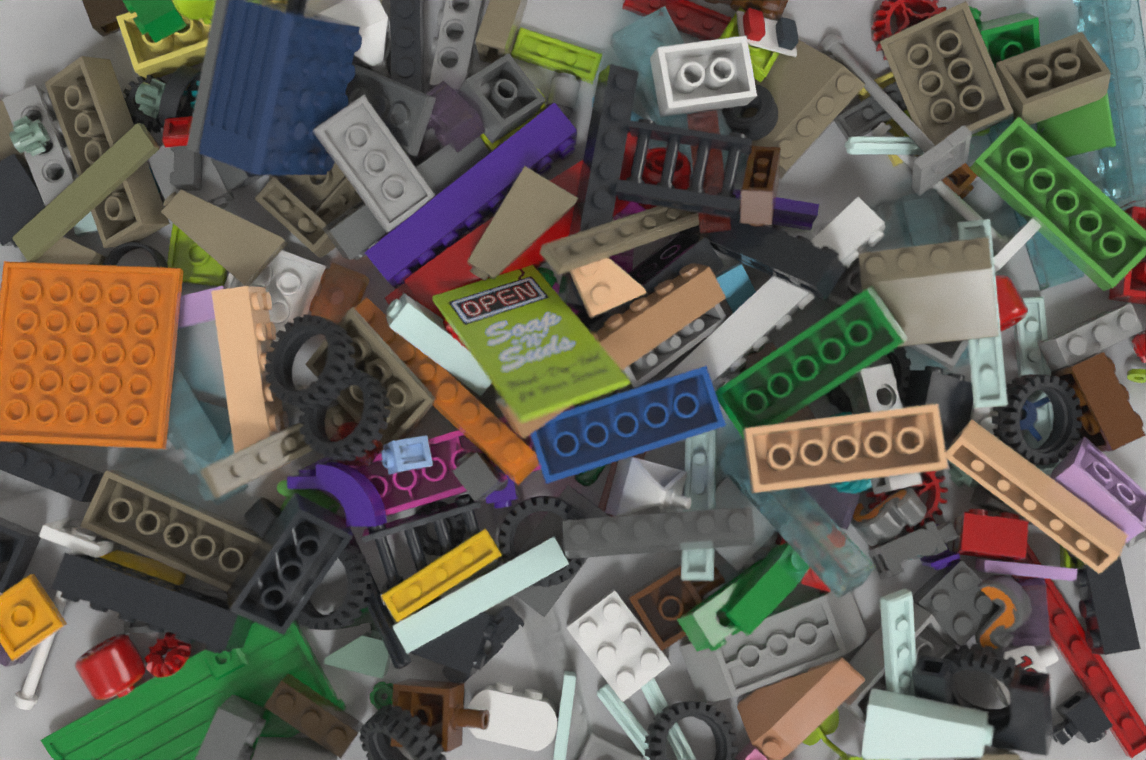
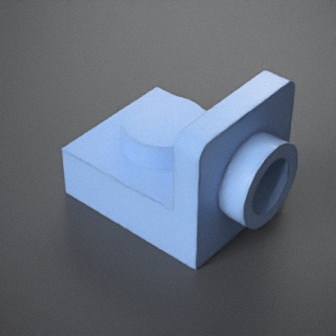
[381,435,433,475]

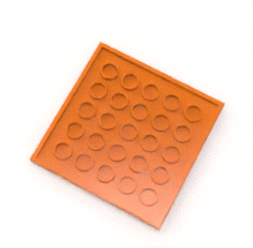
[0,261,184,449]

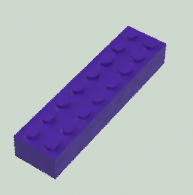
[365,102,577,289]

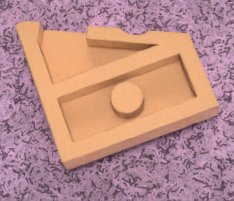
[570,257,646,318]

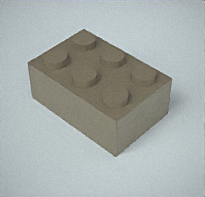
[996,32,1111,125]

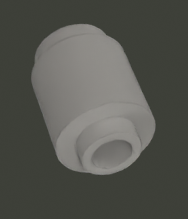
[546,73,581,119]

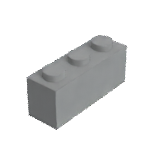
[1038,303,1144,370]

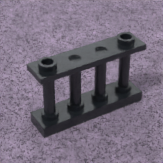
[615,119,752,219]
[361,494,501,605]

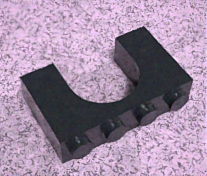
[912,655,1053,756]

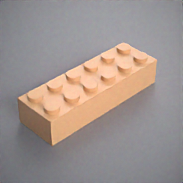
[211,286,290,470]
[743,404,948,494]

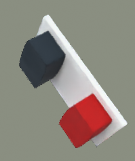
[736,8,798,57]

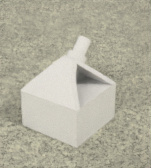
[319,0,391,78]
[605,457,691,517]

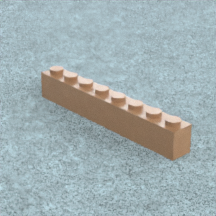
[495,263,726,439]

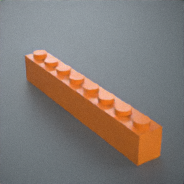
[355,297,540,485]

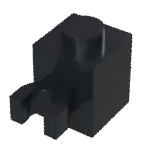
[1053,691,1113,746]

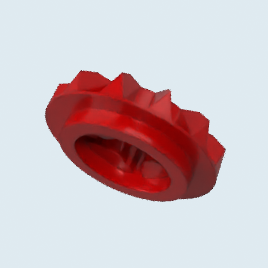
[144,632,191,678]

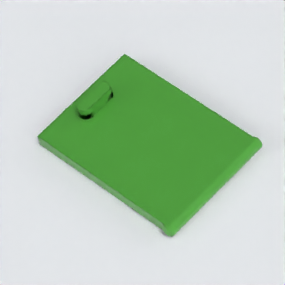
[1032,92,1116,158]

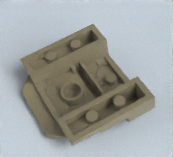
[254,163,362,258]

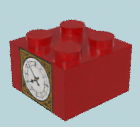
[952,509,1029,562]

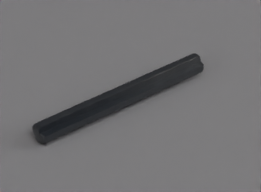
[349,533,411,669]

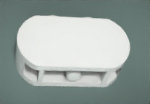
[468,682,558,752]

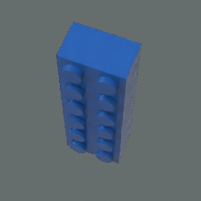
[530,366,726,484]

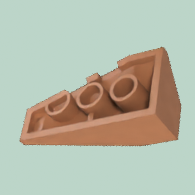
[737,657,865,760]

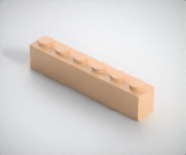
[945,419,1128,574]

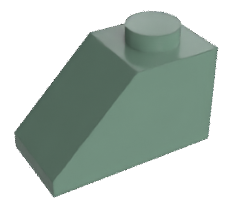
[324,629,391,679]

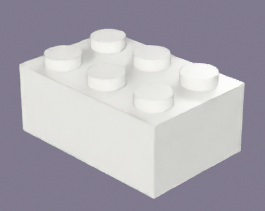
[650,36,757,117]
[566,588,671,702]

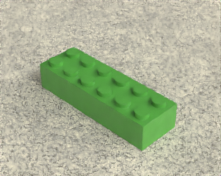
[969,117,1146,291]

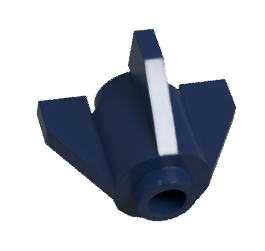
[1019,396,1051,442]

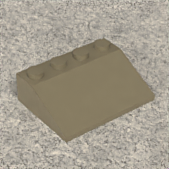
[880,1,1013,146]
[716,39,865,179]
[859,237,999,347]
[305,307,436,451]

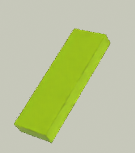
[511,27,603,84]

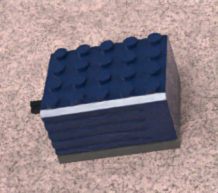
[187,0,362,175]

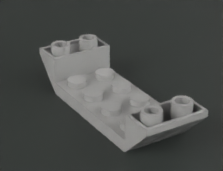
[679,582,869,703]

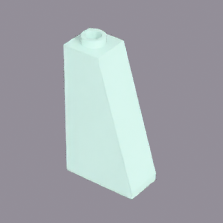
[386,293,492,396]
[861,688,993,760]

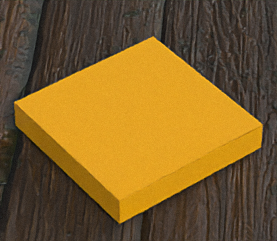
[0,574,67,661]

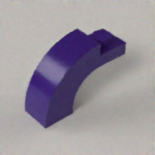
[287,462,387,527]

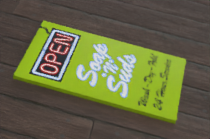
[433,265,629,422]

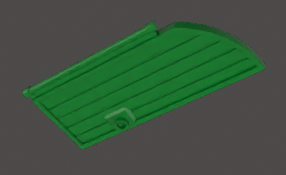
[40,619,346,760]

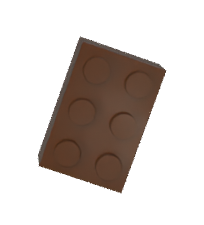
[1051,352,1145,452]

